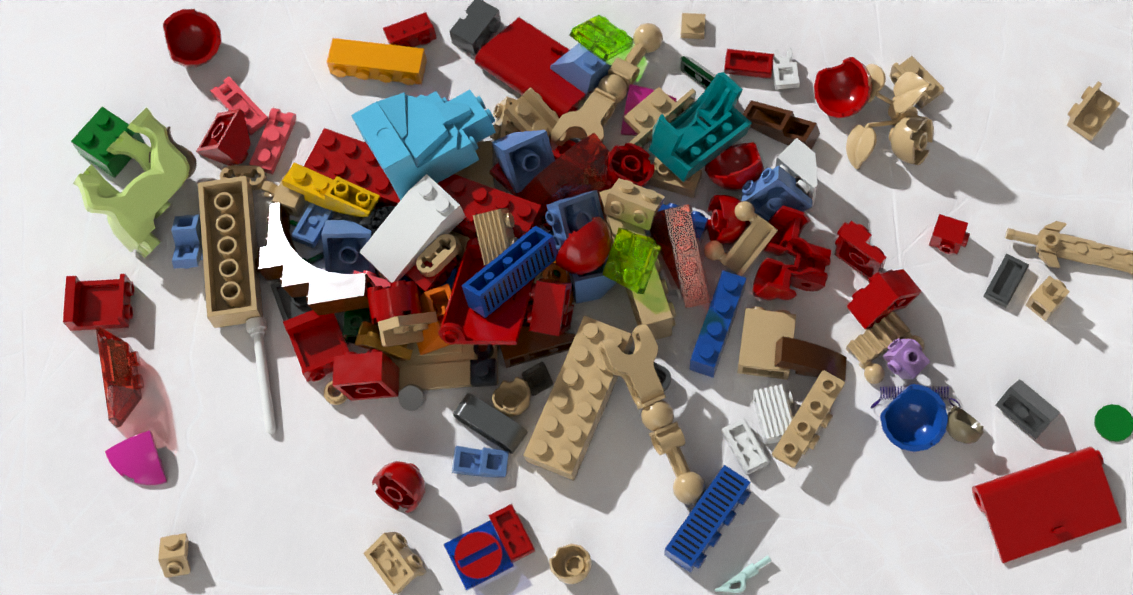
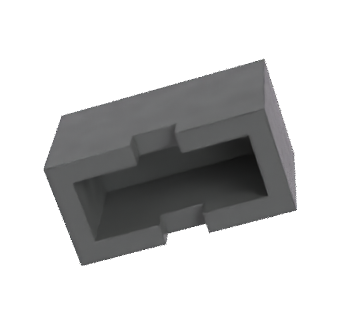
[449,0,501,56]

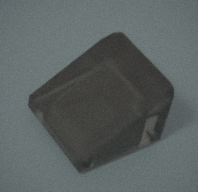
[521,361,553,396]

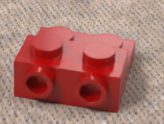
[834,221,887,279]

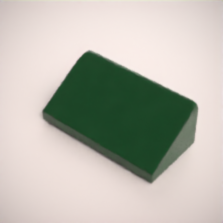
[680,56,716,89]

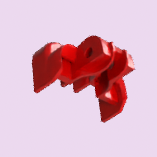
[752,205,831,301]

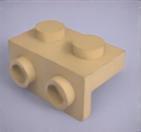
[604,178,665,230]

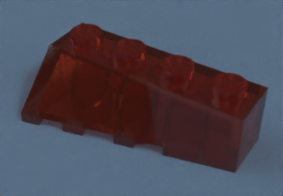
[649,204,712,309]

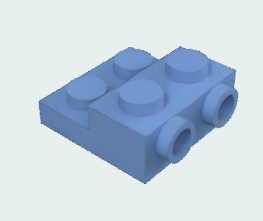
[741,165,812,222]
[545,190,605,251]

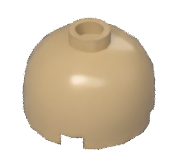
[889,115,934,165]

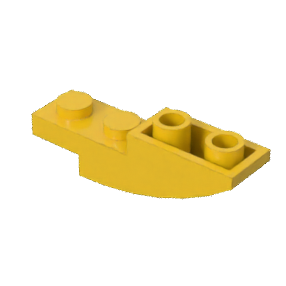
[282,162,380,217]

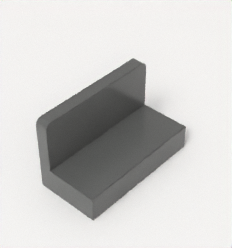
[995,379,1060,439]

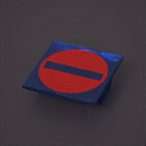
[443,520,514,591]

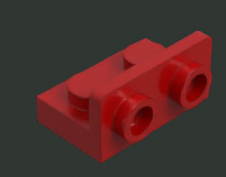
[383,12,437,47]

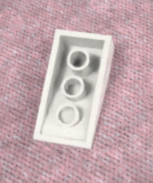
[360,174,466,283]

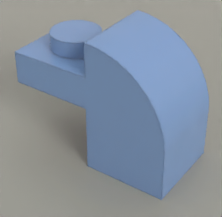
[171,214,203,269]

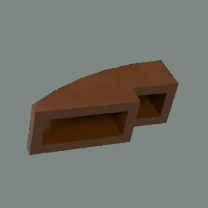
[743,100,820,150]
[774,336,847,382]

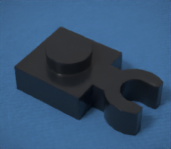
[470,344,497,387]

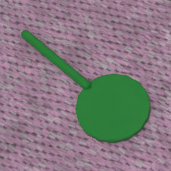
[1094,404,1133,442]

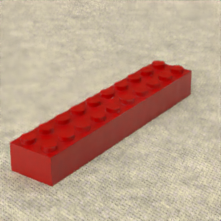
[304,128,544,239]

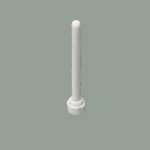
[246,317,276,434]

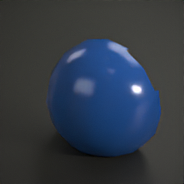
[880,384,948,452]

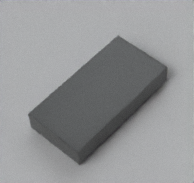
[983,253,1029,308]

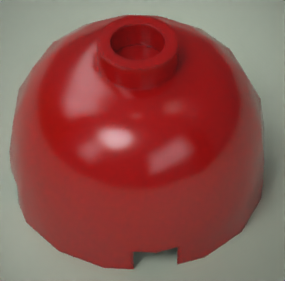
[604,143,655,187]
[707,195,750,244]
[372,461,426,513]

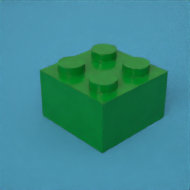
[71,107,145,178]

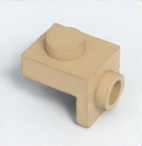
[158,533,191,578]

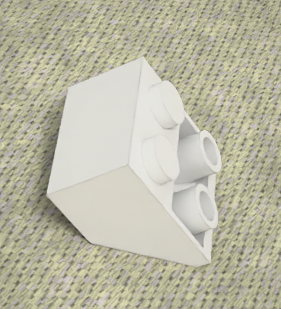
[775,138,818,209]

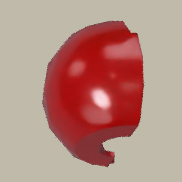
[163,9,221,67]
[814,57,872,118]
[705,142,765,191]
[556,217,612,275]

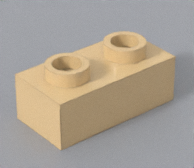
[648,157,702,198]

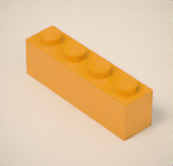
[327,38,427,85]

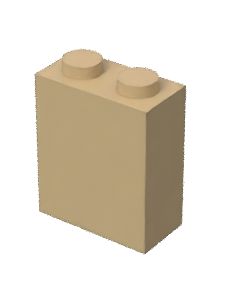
[737,307,796,380]

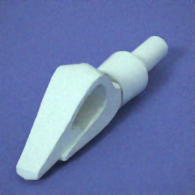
[715,555,771,593]

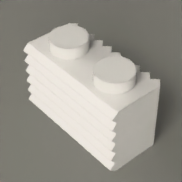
[753,384,795,445]

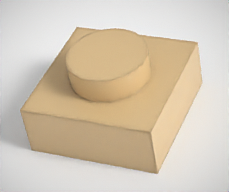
[681,13,706,39]

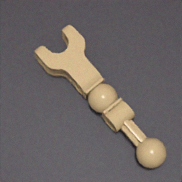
[551,23,663,163]
[598,324,706,504]

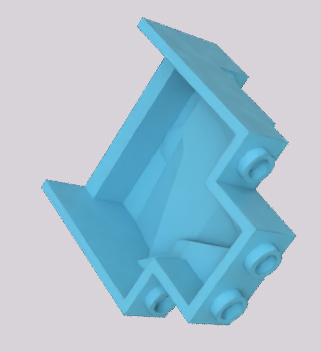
[351,90,496,201]

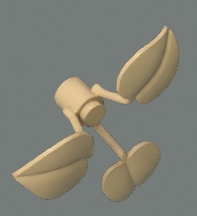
[846,64,931,169]

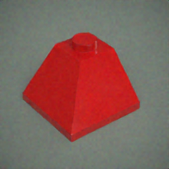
[196,108,251,166]

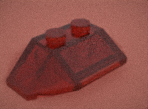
[518,133,610,213]
[95,327,144,428]

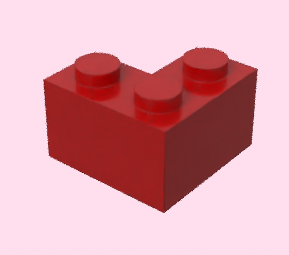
[847,269,922,329]
[527,278,574,336]

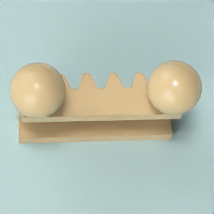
[704,201,778,276]
[846,311,925,384]

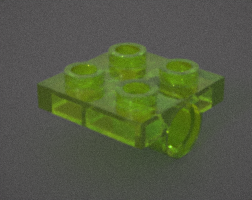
[569,14,634,62]
[602,228,661,294]

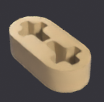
[220,165,267,190]
[416,234,459,277]

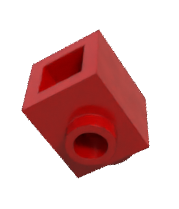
[929,214,970,254]

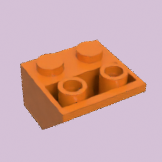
[417,284,452,355]

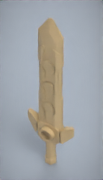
[1005,221,1133,274]

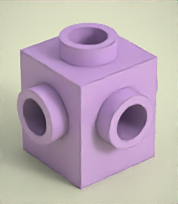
[883,339,930,379]

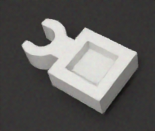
[772,48,800,90]

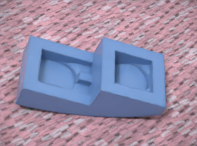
[451,446,509,478]

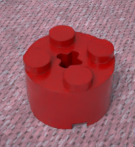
[367,280,422,325]

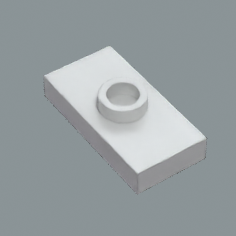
[721,418,769,476]

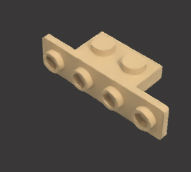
[624,87,696,148]
[772,370,845,468]

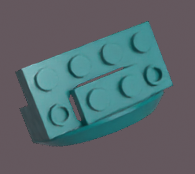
[649,72,752,182]

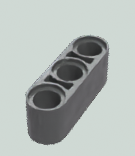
[453,393,528,454]

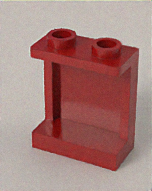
[63,274,135,331]
[283,310,349,382]

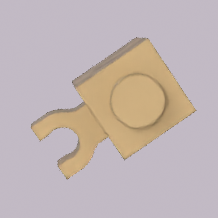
[261,176,306,218]
[1025,276,1070,321]

